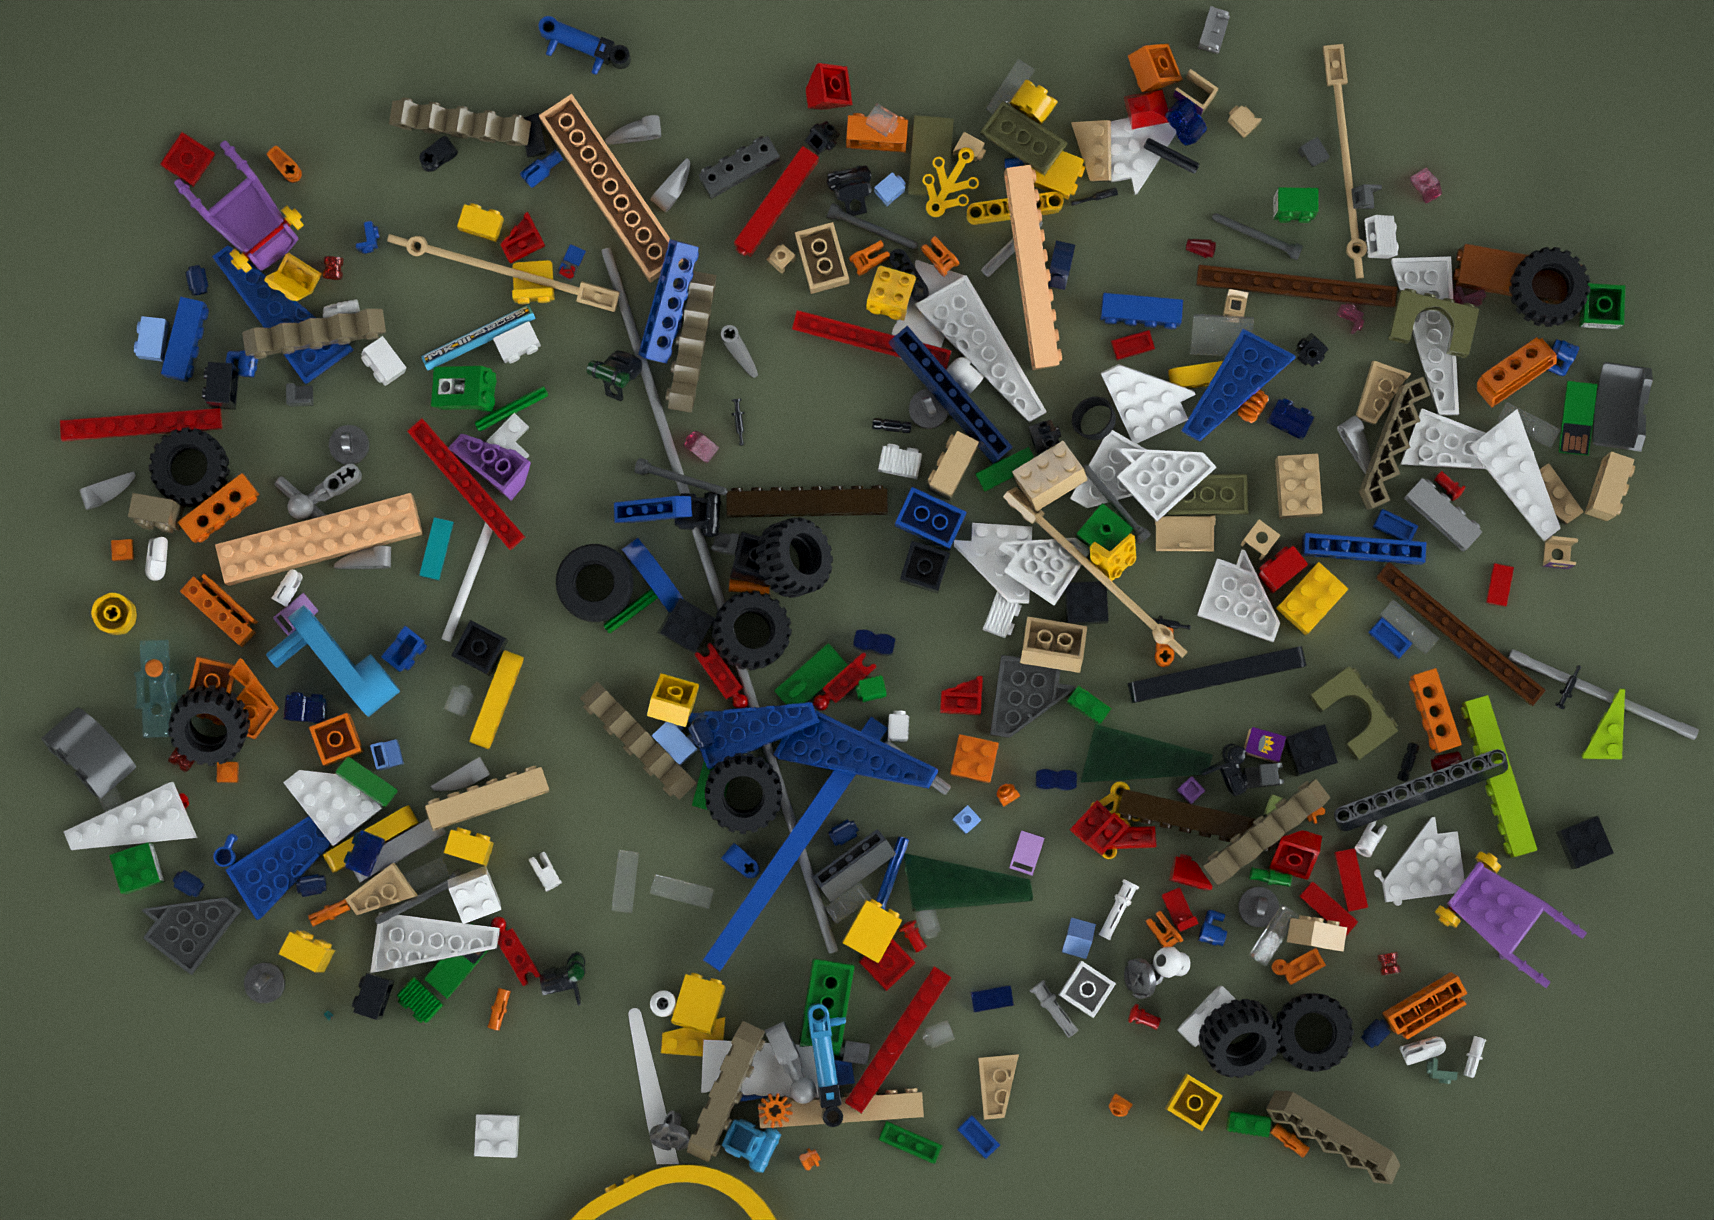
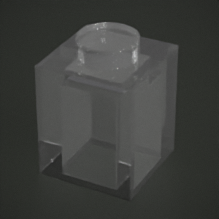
[866,103,899,137]
[444,685,474,718]
[914,907,941,939]
[922,1020,955,1048]

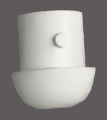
[946,357,984,395]
[1153,946,1191,978]

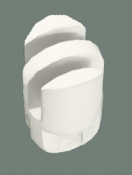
[145,537,168,581]
[1400,1036,1446,1065]

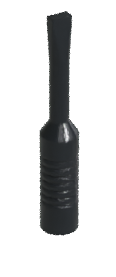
[1071,187,1118,206]

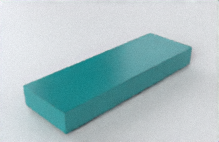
[419,517,454,581]

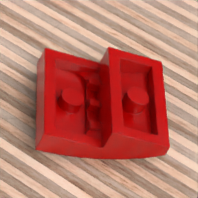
[1069,800,1129,855]

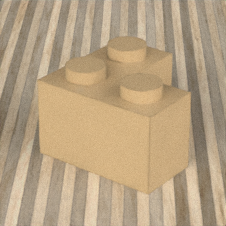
[1287,915,1347,952]

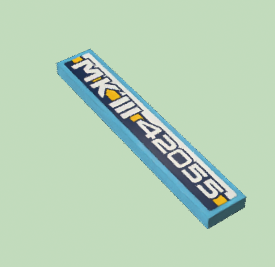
[421,304,536,371]

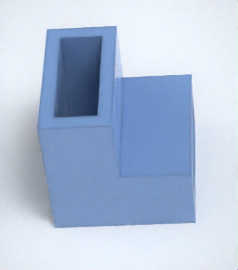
[370,739,404,771]
[1062,917,1096,959]

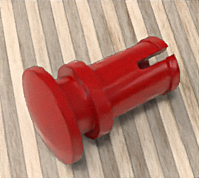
[1434,471,1466,502]
[899,920,927,953]
[1128,1004,1161,1030]

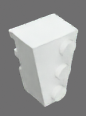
[1176,986,1235,1047]

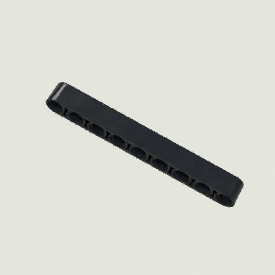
[1127,646,1307,703]
[1334,749,1508,831]

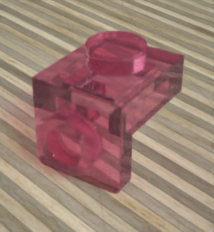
[1410,168,1442,204]
[1453,286,1487,308]
[1336,303,1365,334]
[683,430,719,463]

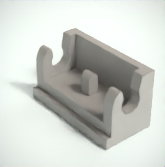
[1198,6,1230,54]

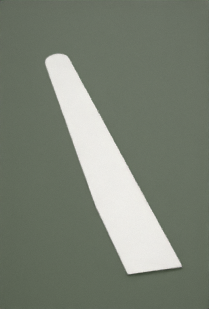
[628,1008,679,1164]

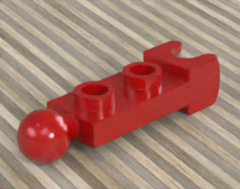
[694,643,748,709]
[813,652,877,711]
[491,916,541,986]

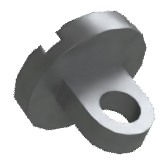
[909,389,948,429]
[329,425,370,465]
[1238,887,1279,927]
[1124,958,1164,999]
[244,963,285,1003]
[650,1110,691,1151]

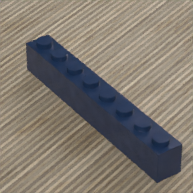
[888,326,1012,464]

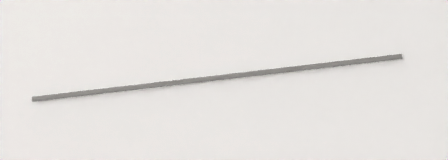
[601,247,838,954]

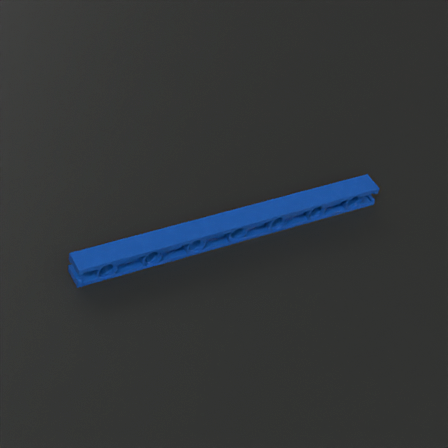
[703,717,888,972]

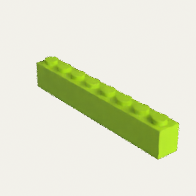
[1460,695,1537,858]

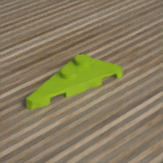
[1582,688,1625,759]

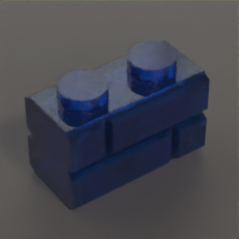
[1266,398,1315,440]
[344,830,386,877]

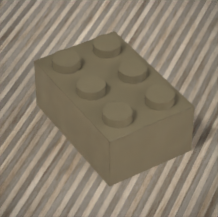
[128,493,184,534]

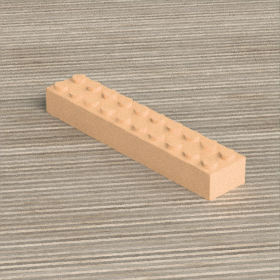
[539,94,683,283]
[1004,165,1062,370]
[215,493,423,586]

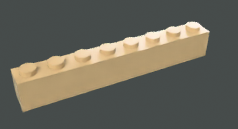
[759,1088,924,1128]

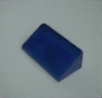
[970,985,1014,1012]

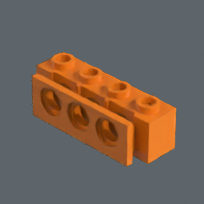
[1477,337,1557,408]
[178,473,260,543]
[180,574,258,647]
[1409,668,1462,754]
[1382,972,1468,1040]

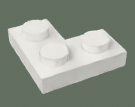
[486,413,529,459]

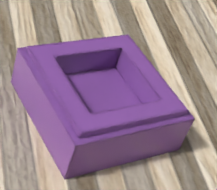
[1177,776,1205,804]

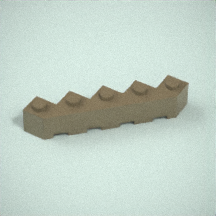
[389,97,531,146]
[665,271,717,413]
[242,309,386,359]
[1359,377,1431,510]
[580,681,696,800]
[1203,779,1330,885]
[687,1021,766,1162]
[1266,1090,1400,1184]

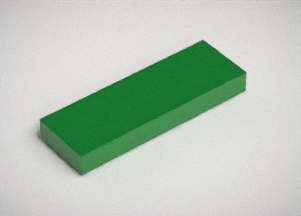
[975,447,1035,492]
[336,757,397,807]
[878,1121,943,1164]

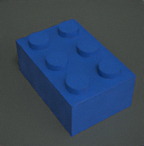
[895,487,967,551]

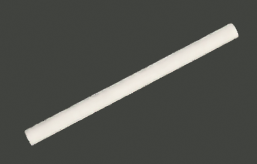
[441,522,493,642]

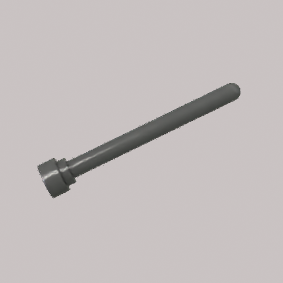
[826,203,918,249]
[1212,213,1303,260]
[635,458,728,495]
[1083,465,1151,544]
[375,869,462,924]

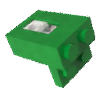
[431,366,497,413]

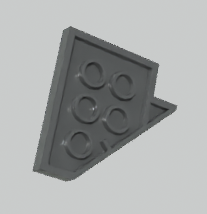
[990,655,1076,738]
[142,897,242,975]

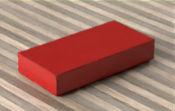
[1111,330,1155,361]
[1486,563,1514,607]

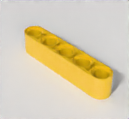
[966,192,1064,225]
[1168,361,1223,389]
[470,650,524,750]
[323,805,419,873]

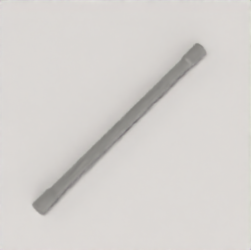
[1507,649,1699,740]

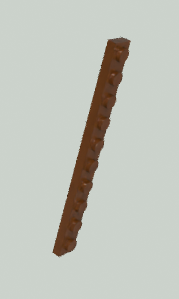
[1196,265,1397,308]
[1376,562,1546,706]

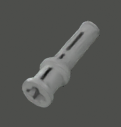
[1029,980,1078,1038]

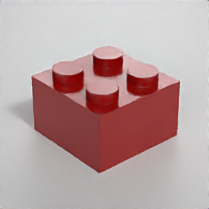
[1257,546,1308,594]

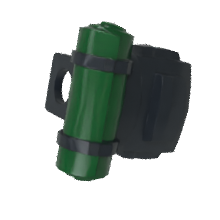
[587,350,642,401]
[540,951,585,1006]

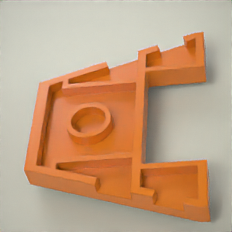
[197,658,279,739]

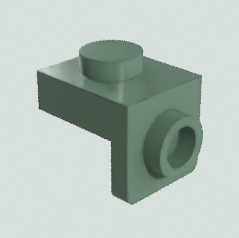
[1426,1057,1458,1084]

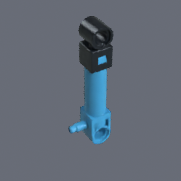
[807,1003,846,1127]

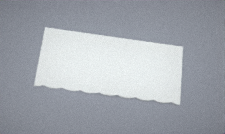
[892,260,965,360]
[701,1040,819,1099]

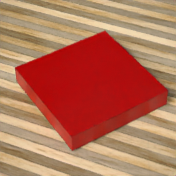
[160,132,216,187]
[859,939,915,991]

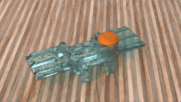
[134,640,180,738]

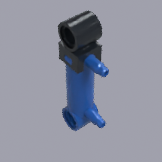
[538,16,631,75]

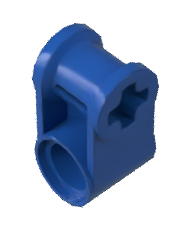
[721,842,760,879]

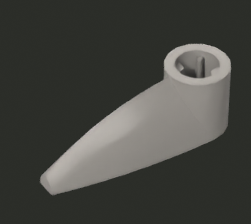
[605,115,662,145]
[650,158,690,213]
[721,325,758,378]
[1337,416,1371,474]
[79,471,136,510]
[334,546,391,569]
[431,757,490,791]

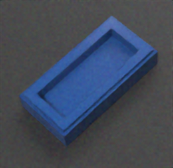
[1373,509,1418,541]
[1368,617,1413,659]
[957,1115,1000,1159]

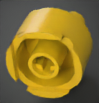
[1010,79,1058,125]
[91,593,137,635]

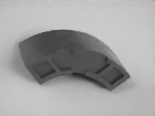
[1593,362,1653,452]
[41,708,136,799]

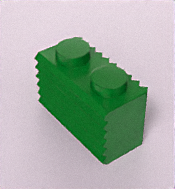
[855,675,887,703]
[1067,685,1112,725]
[396,977,444,1023]
[1226,1111,1271,1138]

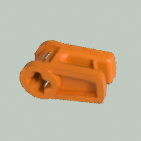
[267,146,302,183]
[921,236,960,277]
[848,240,890,276]
[1155,627,1174,667]
[1145,910,1183,948]

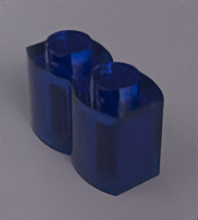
[1166,98,1207,146]
[853,630,896,656]
[283,692,328,723]
[1035,769,1077,791]

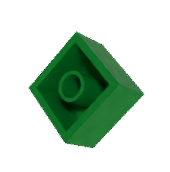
[1075,503,1133,551]

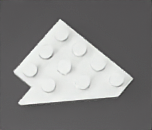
[1111,108,1180,195]
[1101,364,1196,444]
[1070,430,1147,508]
[1116,448,1216,522]
[954,523,1032,604]
[998,538,1090,605]
[1197,549,1280,643]
[283,770,382,846]
[1382,817,1465,902]

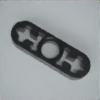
[889,249,929,302]

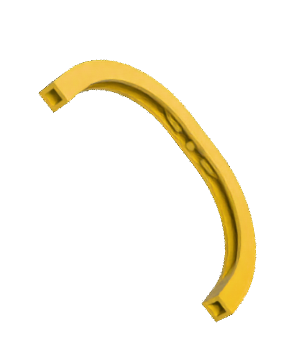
[571,1164,777,1220]

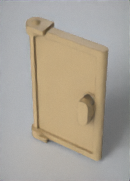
[1154,515,1216,551]

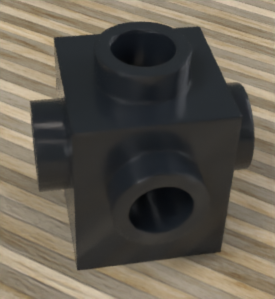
[805,121,840,155]
[1295,333,1329,367]
[1029,420,1061,453]

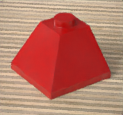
[805,63,853,110]
[1124,89,1171,129]
[1269,830,1322,880]
[1168,854,1213,891]

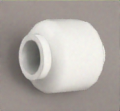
[650,990,677,1017]

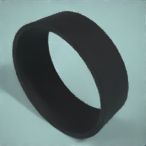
[1072,396,1116,440]

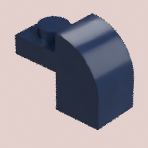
[1048,240,1075,290]

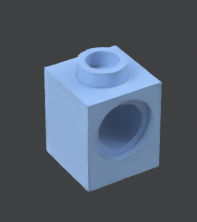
[874,172,906,206]
[952,805,981,834]

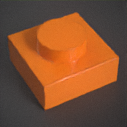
[111,539,134,561]
[217,762,239,783]

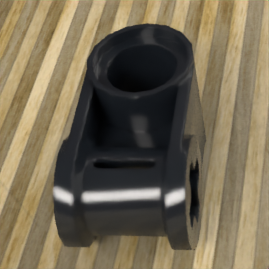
[419,136,458,172]

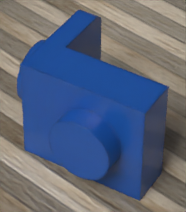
[356,221,380,253]

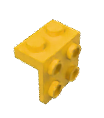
[264,253,322,301]
[512,260,555,304]
[866,266,916,321]
[1090,534,1136,581]

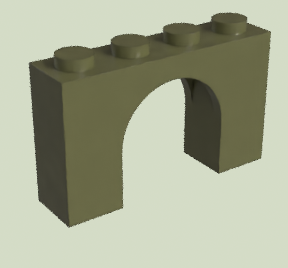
[1387,288,1479,358]
[1308,666,1398,761]

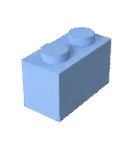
[134,316,169,362]
[652,722,698,766]

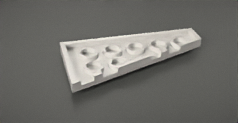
[1400,409,1534,469]
[1469,409,1561,541]
[64,782,197,850]
[370,912,500,973]

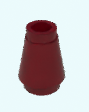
[1186,239,1216,259]
[1431,751,1463,772]

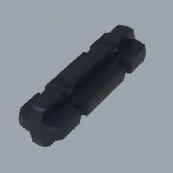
[872,418,912,433]
[1397,742,1419,782]

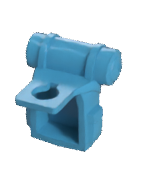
[722,1119,781,1173]

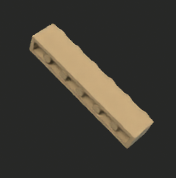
[425,766,549,831]

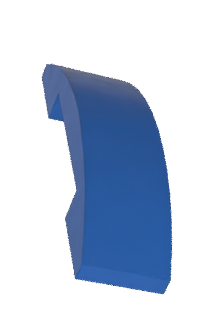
[622,538,684,612]

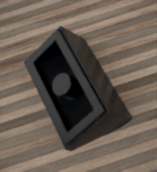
[524,113,547,158]

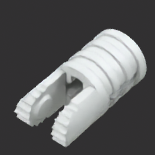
[323,299,360,318]
[271,569,303,607]
[1355,821,1387,857]
[529,852,562,892]

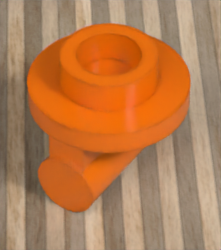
[996,784,1020,807]
[1306,807,1325,824]
[1109,1093,1133,1117]
[799,1148,821,1170]

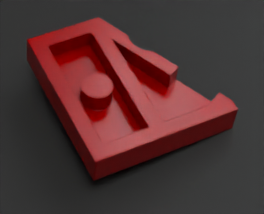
[500,212,545,264]
[940,676,983,715]

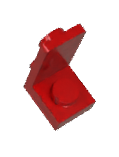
[1162,887,1199,932]

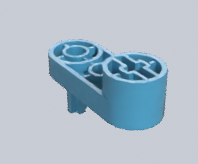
[266,605,400,717]

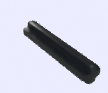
[1144,138,1200,173]

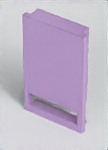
[273,593,318,636]
[1009,830,1044,876]

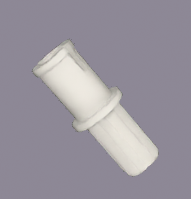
[1464,1036,1486,1078]

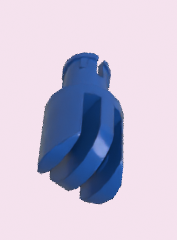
[520,149,564,188]

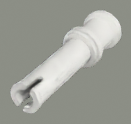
[1099,879,1139,940]

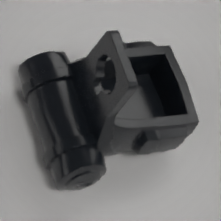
[826,165,872,216]
[674,491,721,537]
[1199,744,1248,796]

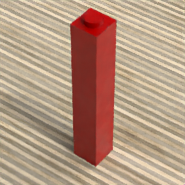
[734,146,819,257]

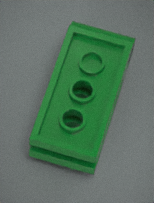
[798,958,855,1056]

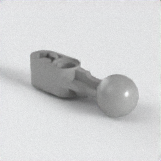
[287,464,362,520]
[765,1021,816,1104]

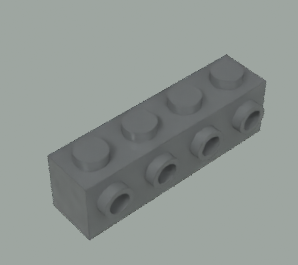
[699,136,780,199]
[813,829,896,902]

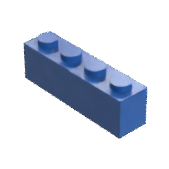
[1100,293,1183,329]
[161,297,209,382]
[614,496,692,523]

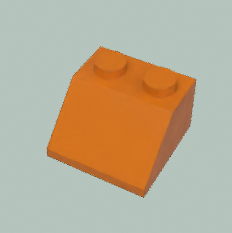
[1128,44,1183,92]

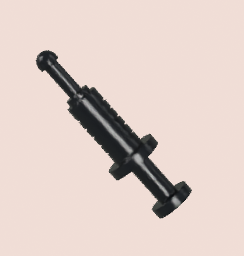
[731,398,745,446]
[1144,615,1191,630]
[1555,665,1581,709]

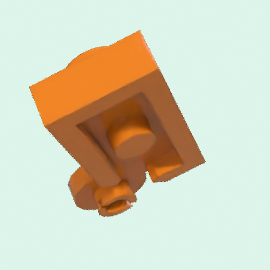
[1272,948,1326,985]

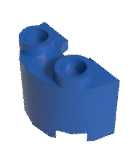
[381,626,427,672]

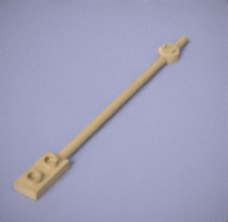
[1323,44,1367,279]
[387,234,620,312]
[1003,487,1188,658]

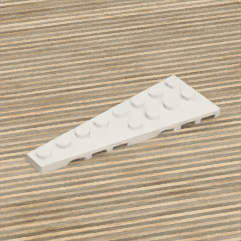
[1391,256,1459,416]
[915,275,1047,423]

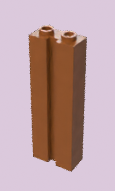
[1453,244,1582,304]

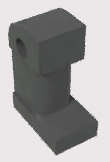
[1244,763,1284,789]

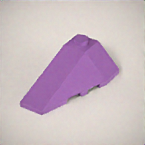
[449,434,531,500]

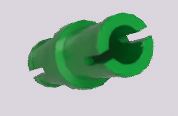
[1249,867,1292,887]

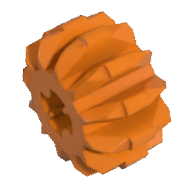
[1238,390,1268,423]
[758,1093,793,1128]

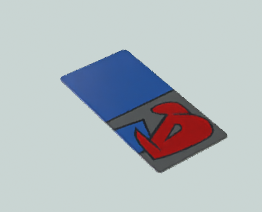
[556,244,586,282]

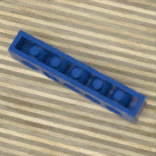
[638,239,699,364]
[1301,533,1426,565]

